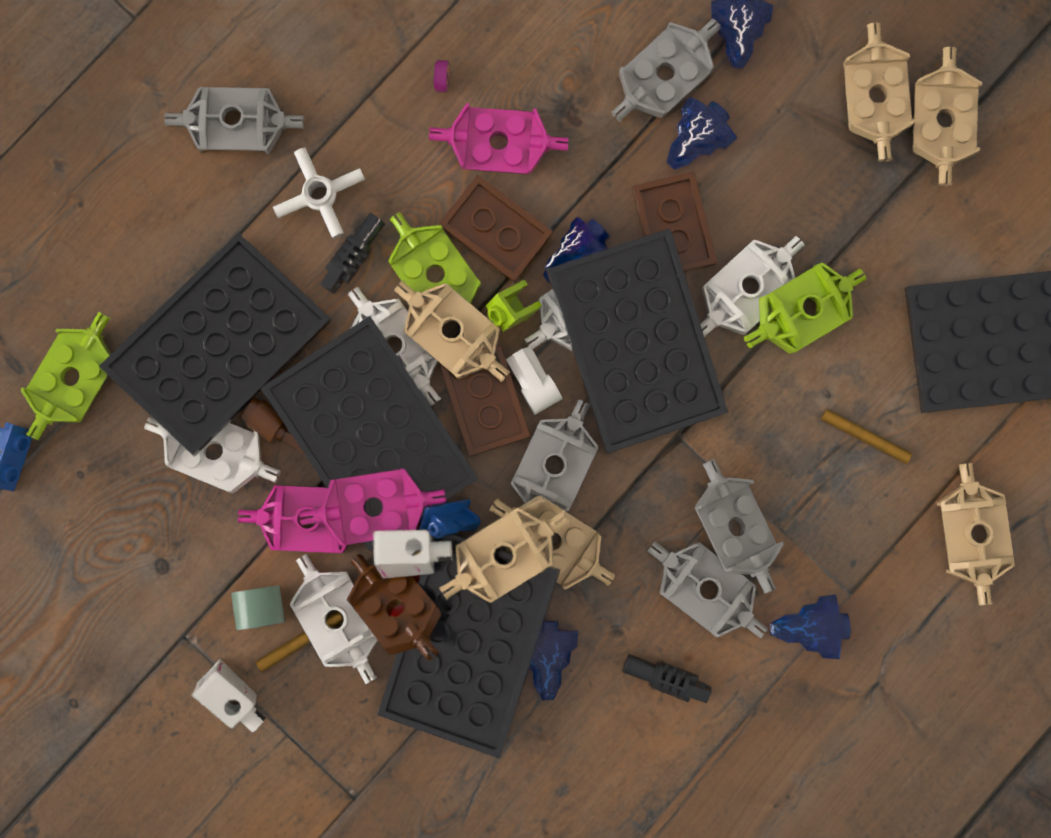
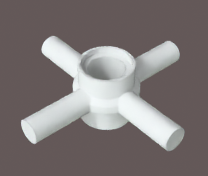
[273,148,365,239]

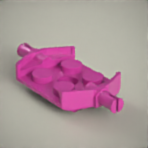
[429,103,569,175]
[299,469,446,546]
[238,485,349,553]

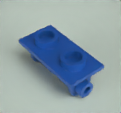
[0,422,32,491]
[419,499,481,538]

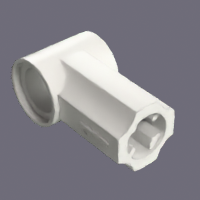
[506,346,562,415]

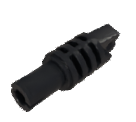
[321,213,385,294]
[622,654,712,703]

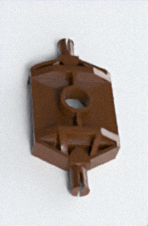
[346,554,441,661]

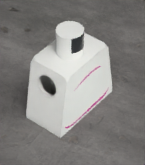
[374,530,452,578]
[192,659,266,733]

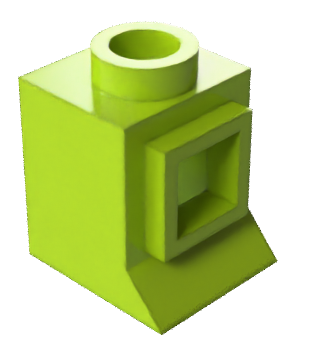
[486,280,542,332]

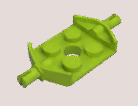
[388,212,481,304]
[744,263,866,354]
[21,312,111,440]

